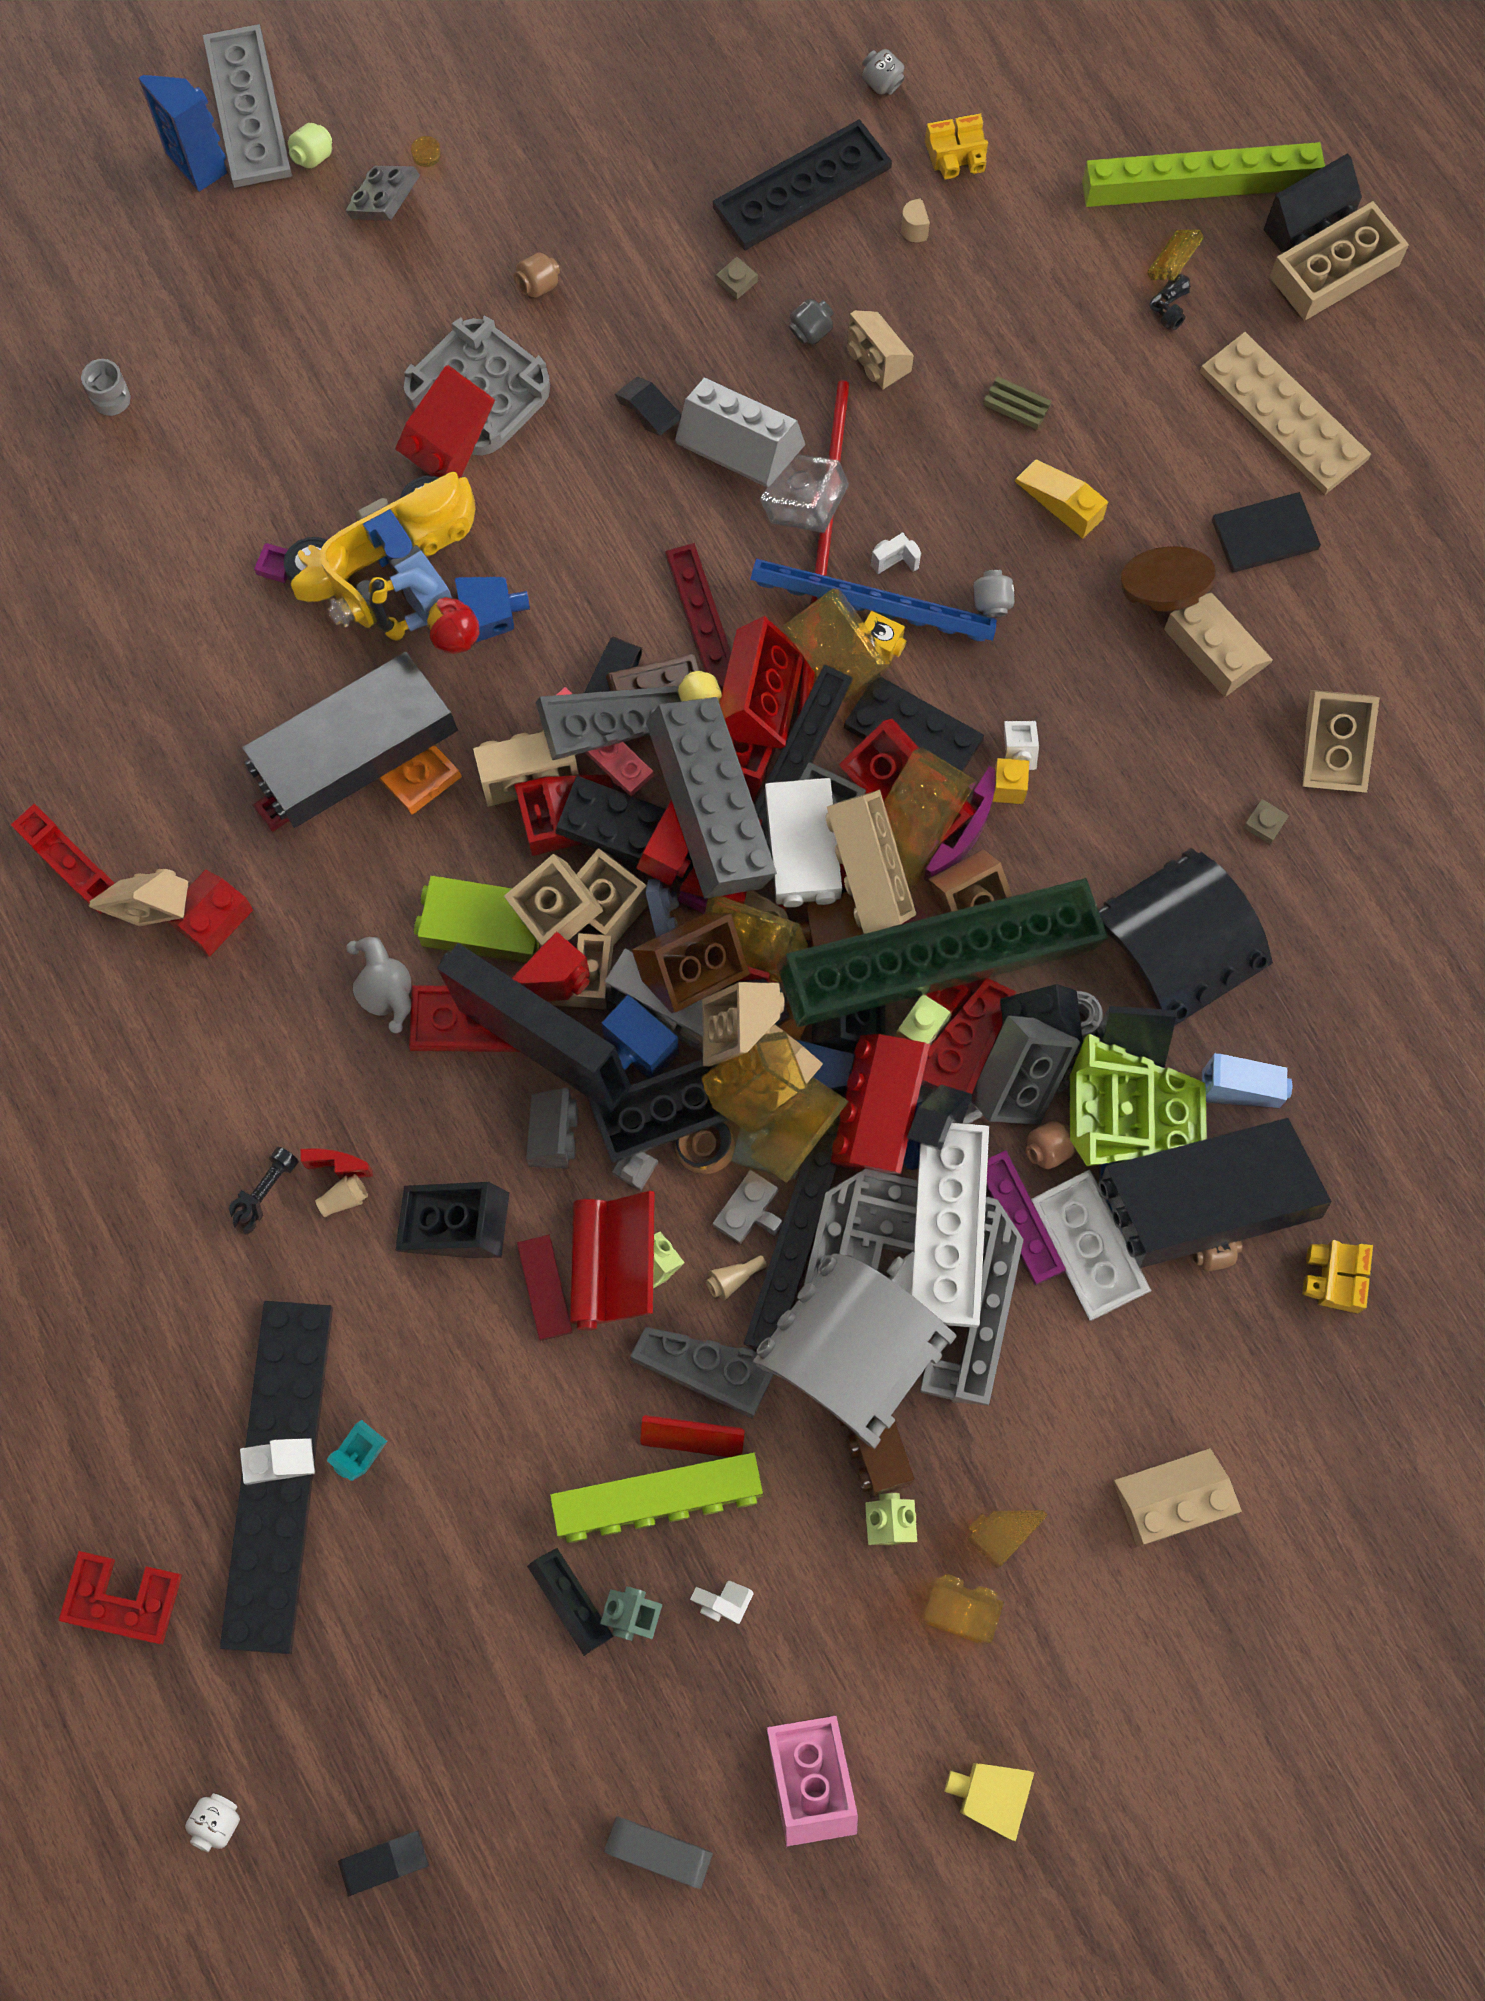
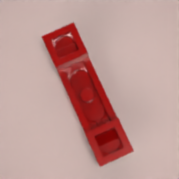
[10,803,115,914]

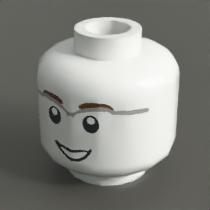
[185,1793,240,1852]

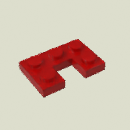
[58,1551,182,1645]

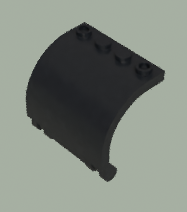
[1085,848,1273,1025]

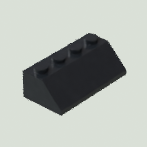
[589,1059,738,1163]

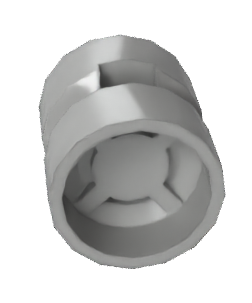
[81,359,131,416]

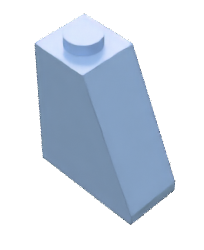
[1202,1053,1292,1108]

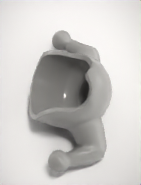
[346,937,411,1033]

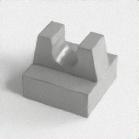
[612,1152,658,1191]

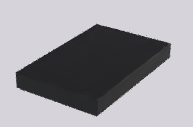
[1212,492,1321,573]

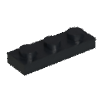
[527,1548,614,1656]

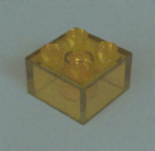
[918,1574,1004,1646]

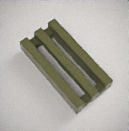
[983,376,1051,430]

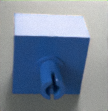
[601,995,679,1079]

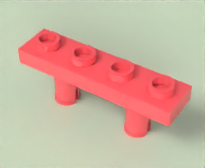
[557,687,654,796]

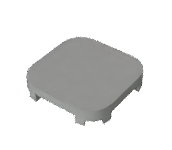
[404,316,550,455]

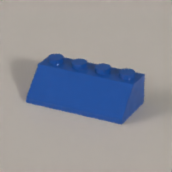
[138,75,227,192]

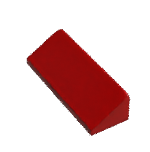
[640,1415,745,1457]

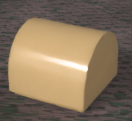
[901,198,930,242]

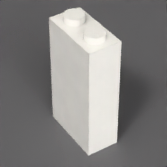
[765,778,842,907]

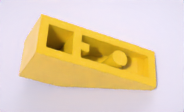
[1015,460,1108,539]

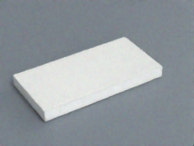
[1031,1170,1152,1321]

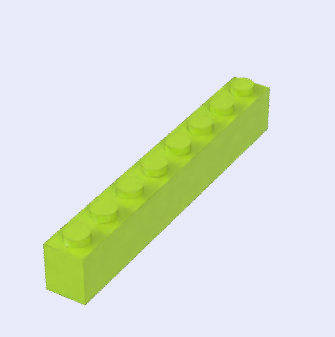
[1082,142,1325,207]

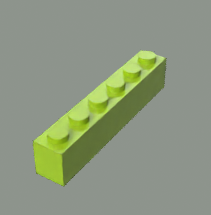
[550,1452,763,1543]

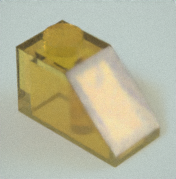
[967,1510,1048,1569]

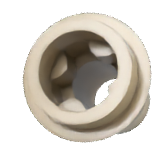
[315,1174,368,1217]

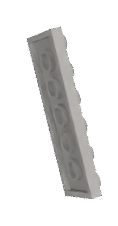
[203,24,292,188]

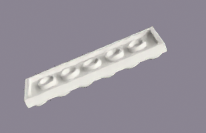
[911,1123,989,1328]

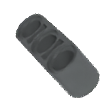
[603,1816,714,1889]

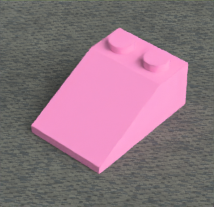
[767,1716,858,1846]

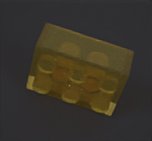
[782,588,894,703]

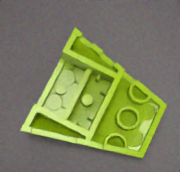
[1070,1034,1207,1166]

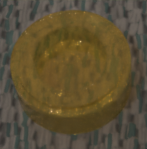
[411,136,441,167]

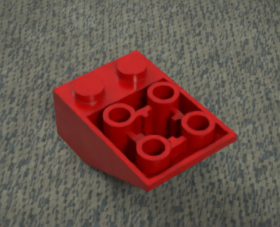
[514,774,613,856]

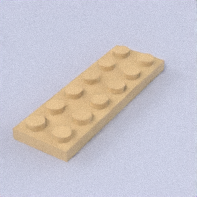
[1200,332,1371,495]

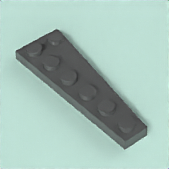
[536,686,681,760]

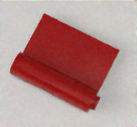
[570,1191,655,1330]

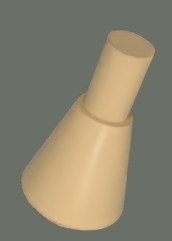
[706,1255,767,1301]

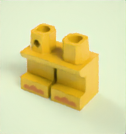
[925,113,988,180]
[1302,1240,1373,1314]

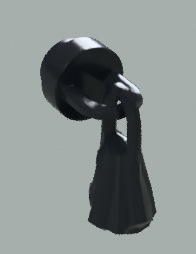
[1149,273,1191,330]

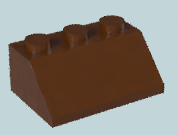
[632,913,750,1013]

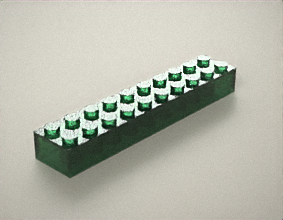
[777,878,1108,1027]

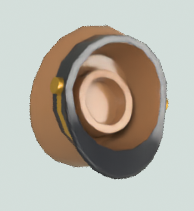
[675,1122,735,1174]

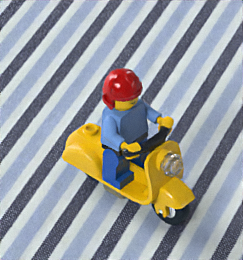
[284,472,480,654]

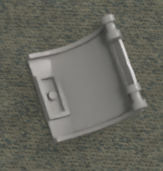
[753,1253,956,1449]

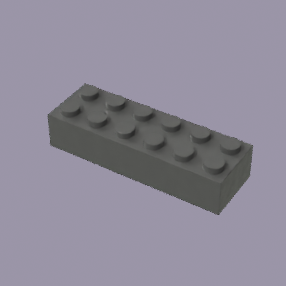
[646,697,777,899]

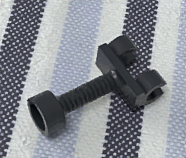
[229,1147,299,1234]

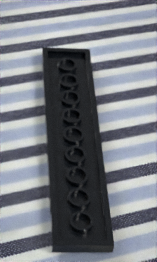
[220,1301,333,1654]

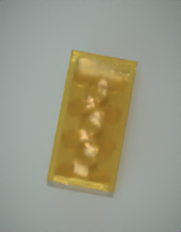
[884,747,977,891]

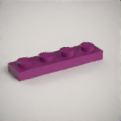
[986,1150,1066,1286]

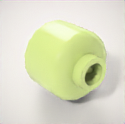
[288,123,332,169]

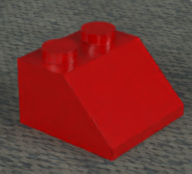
[167,869,253,957]
[512,931,590,1001]

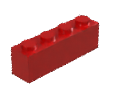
[636,799,691,886]

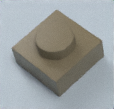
[716,257,758,299]
[1243,799,1289,845]

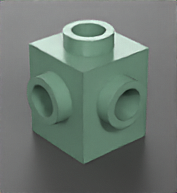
[600,1586,662,1641]

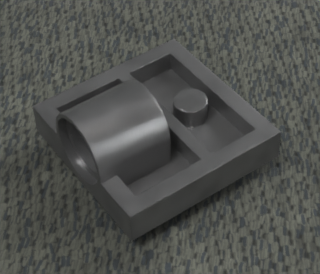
[345,166,420,221]

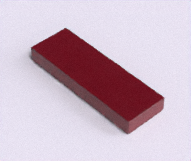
[517,1234,573,1341]

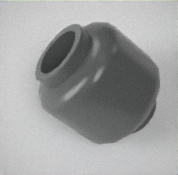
[789,298,834,344]

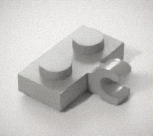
[713,1170,782,1245]

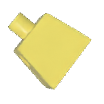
[944,1763,1034,1841]

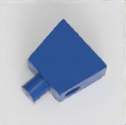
[455,577,530,642]

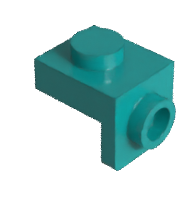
[327,1420,388,1481]

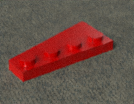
[921,978,1016,1094]

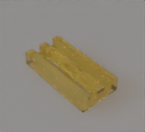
[1147,230,1204,281]

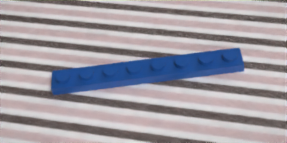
[750,559,997,641]

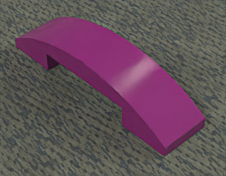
[924,766,996,882]

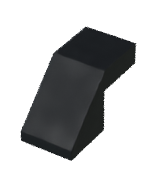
[615,377,681,436]
[907,1084,973,1151]
[338,1831,429,1897]

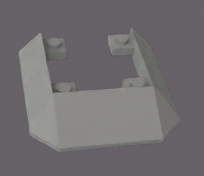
[804,1169,1024,1406]

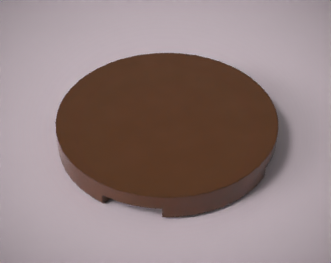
[1121,546,1216,611]

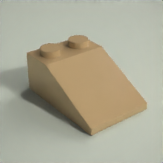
[1302,690,1380,793]

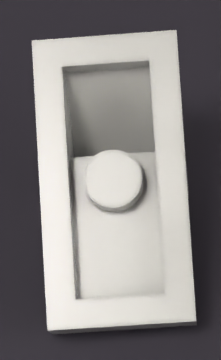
[240,1439,315,1485]

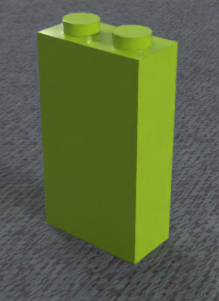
[414,876,540,963]

